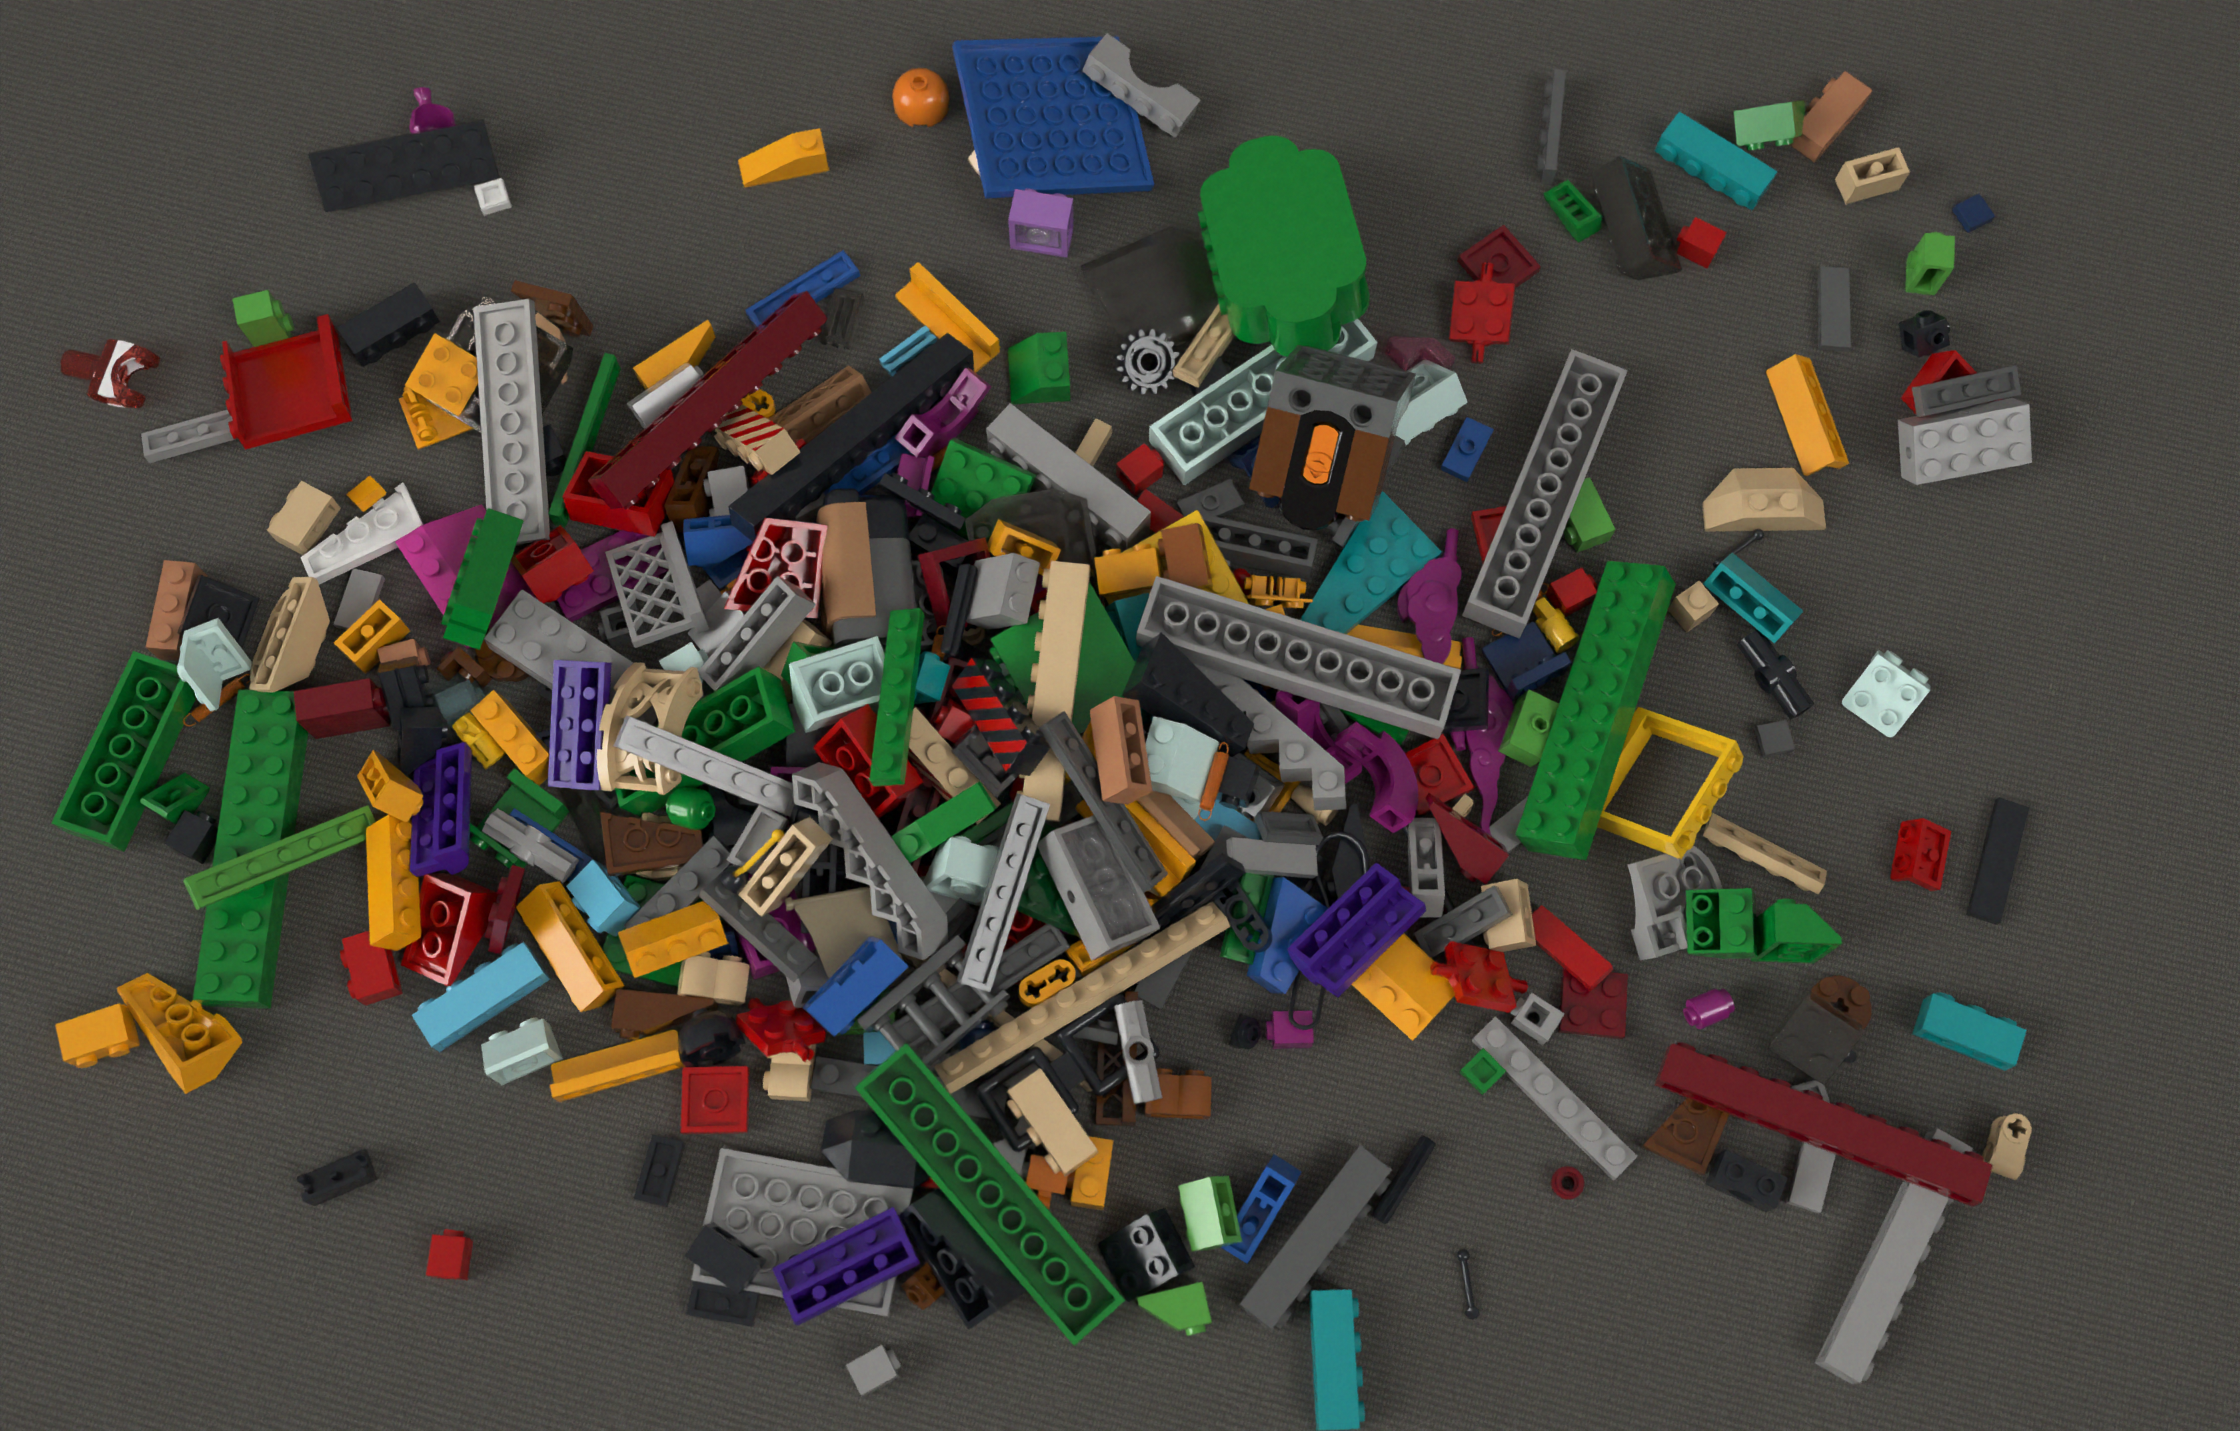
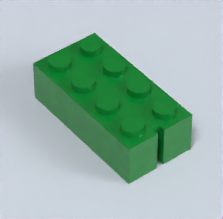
[441,508,524,650]

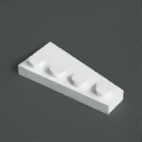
[300,482,424,584]

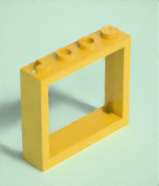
[1597,707,1744,860]

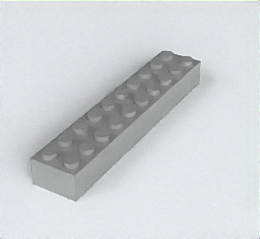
[1462,349,1628,639]
[1136,576,1461,739]

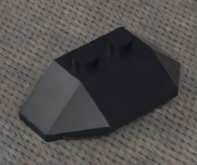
[821,1110,932,1189]

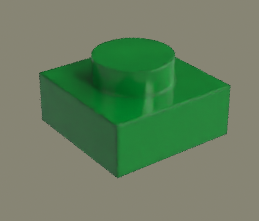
[1459,1048,1506,1095]

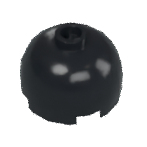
[678,1008,746,1067]

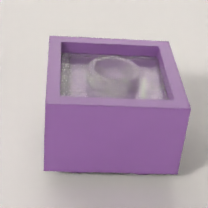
[1008,189,1074,258]

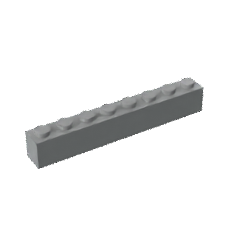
[1815,1128,1973,1384]

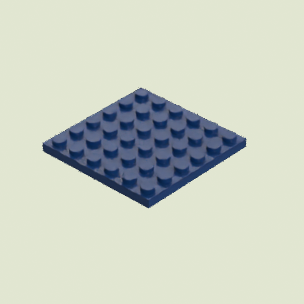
[952,36,1154,198]

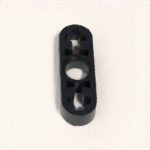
[1213,879,1273,953]

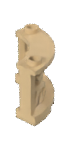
[597,662,703,795]

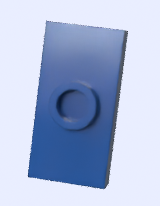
[1440,417,1494,482]

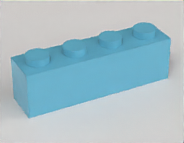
[412,942,550,1052]

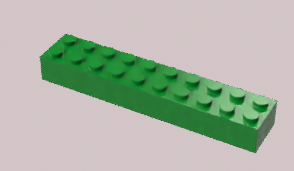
[1515,561,1676,861]
[193,690,309,1009]
[855,1042,1125,1346]

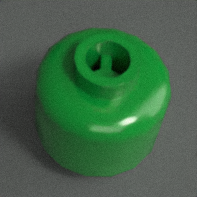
[666,787,716,830]

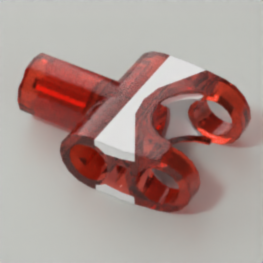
[61,339,161,408]

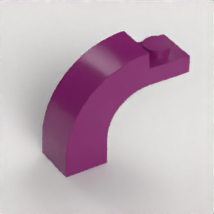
[895,368,992,457]
[1276,690,1362,784]
[1334,722,1418,833]

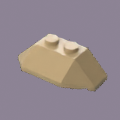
[1702,468,1826,532]
[249,577,330,692]

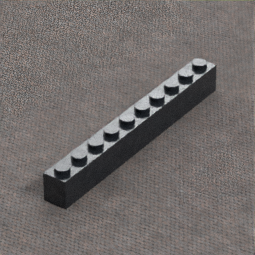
[728,333,974,542]

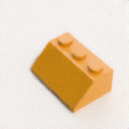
[1352,933,1455,1041]

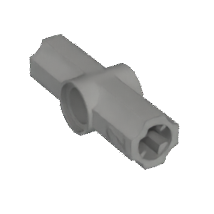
[482,808,579,883]
[1114,1000,1162,1104]

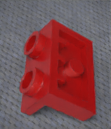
[1890,818,1951,891]

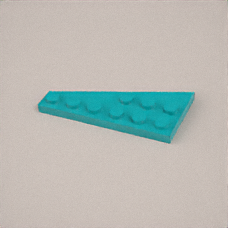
[1300,491,1442,634]

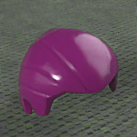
[410,87,455,133]

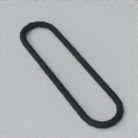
[1288,970,1326,1030]

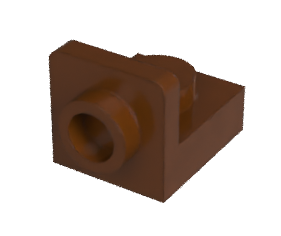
[437,646,492,688]
[901,1262,945,1310]

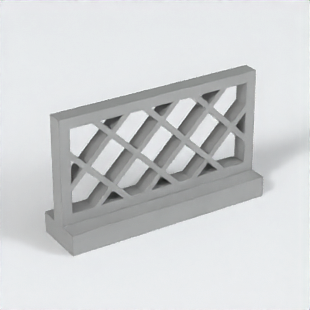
[605,521,709,648]

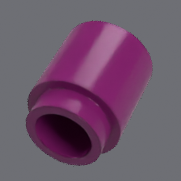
[1683,988,1735,1030]

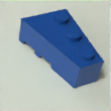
[1247,877,1328,994]
[802,936,909,1037]

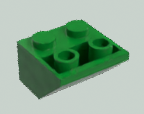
[1686,888,1758,959]

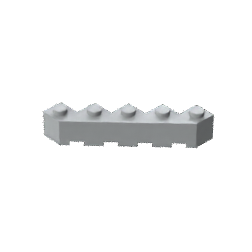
[1193,663,1346,811]
[792,762,949,960]

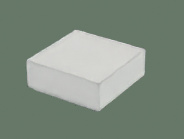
[474,178,512,215]

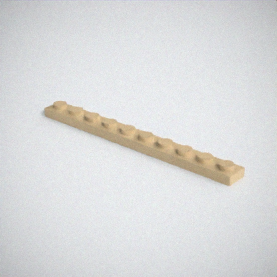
[934,901,1230,1094]

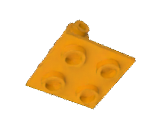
[405,333,478,416]
[398,386,475,450]
[1244,575,1313,609]

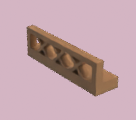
[768,365,872,444]
[1136,790,1215,861]

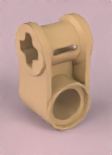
[1982,1113,2032,1180]

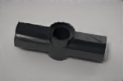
[1737,630,1814,720]

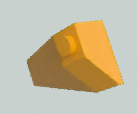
[117,973,242,1094]

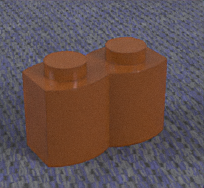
[1144,1068,1212,1119]

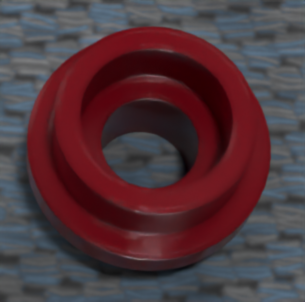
[1551,1166,1584,1200]

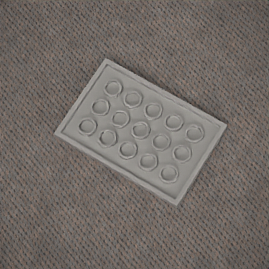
[691,1148,914,1317]

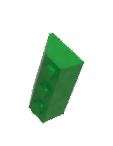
[1751,899,1842,964]

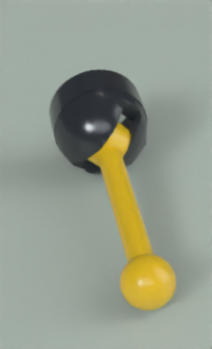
[719,829,784,894]

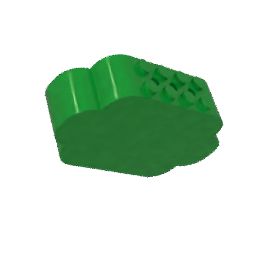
[1198,136,1370,357]

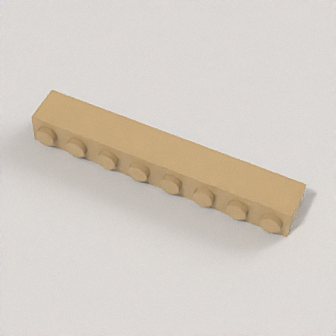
[1017,561,1090,822]

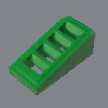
[1544,180,1601,242]

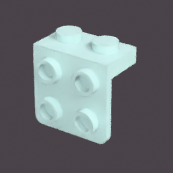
[177,618,252,711]
[1842,650,1931,737]

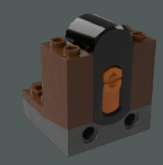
[1249,345,1416,531]

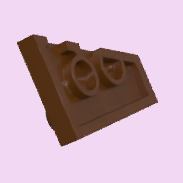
[511,280,593,337]
[600,812,703,876]
[1642,1098,1729,1176]

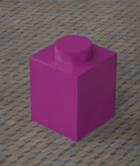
[1266,1010,1314,1049]

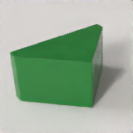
[140,773,210,825]

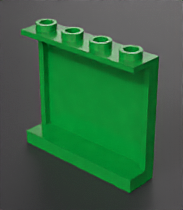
[989,583,1135,735]

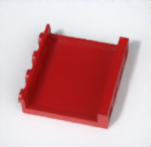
[220,314,353,450]

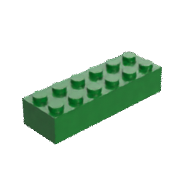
[51,651,196,852]
[615,666,795,817]

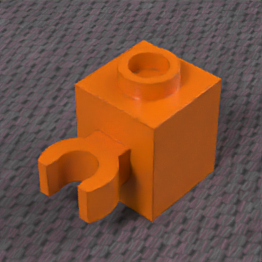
[1026,1154,1076,1209]

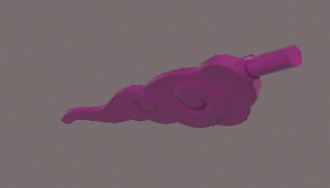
[1406,528,1462,664]
[1462,637,1514,836]

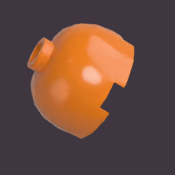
[892,68,950,127]

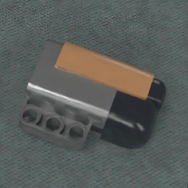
[816,488,945,654]

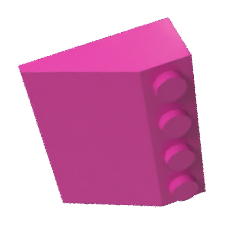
[395,504,537,649]

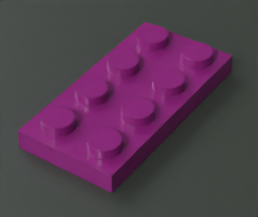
[557,528,669,622]

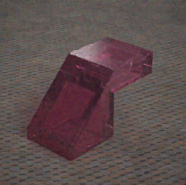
[1385,336,1455,371]

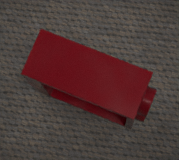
[918,537,991,628]

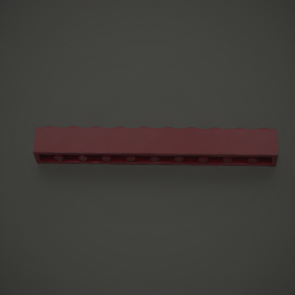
[588,291,828,509]
[1655,1042,1993,1207]

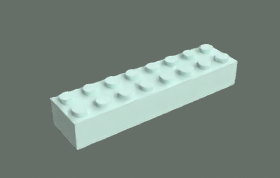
[1149,319,1377,486]

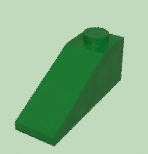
[892,781,997,863]

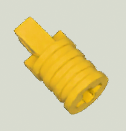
[1532,597,1580,653]
[452,712,506,770]

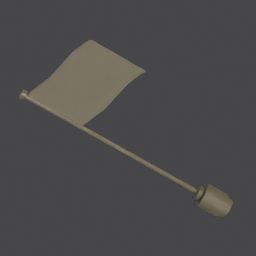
[785,876,925,987]

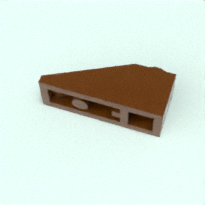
[664,446,719,533]
[611,989,718,1040]

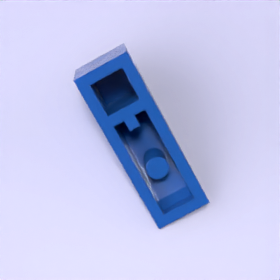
[683,515,753,567]
[1221,1154,1302,1264]

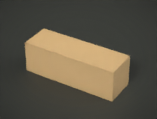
[1075,418,1112,467]

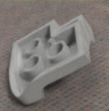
[1628,846,1723,961]

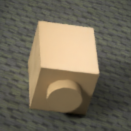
[1668,580,1719,633]

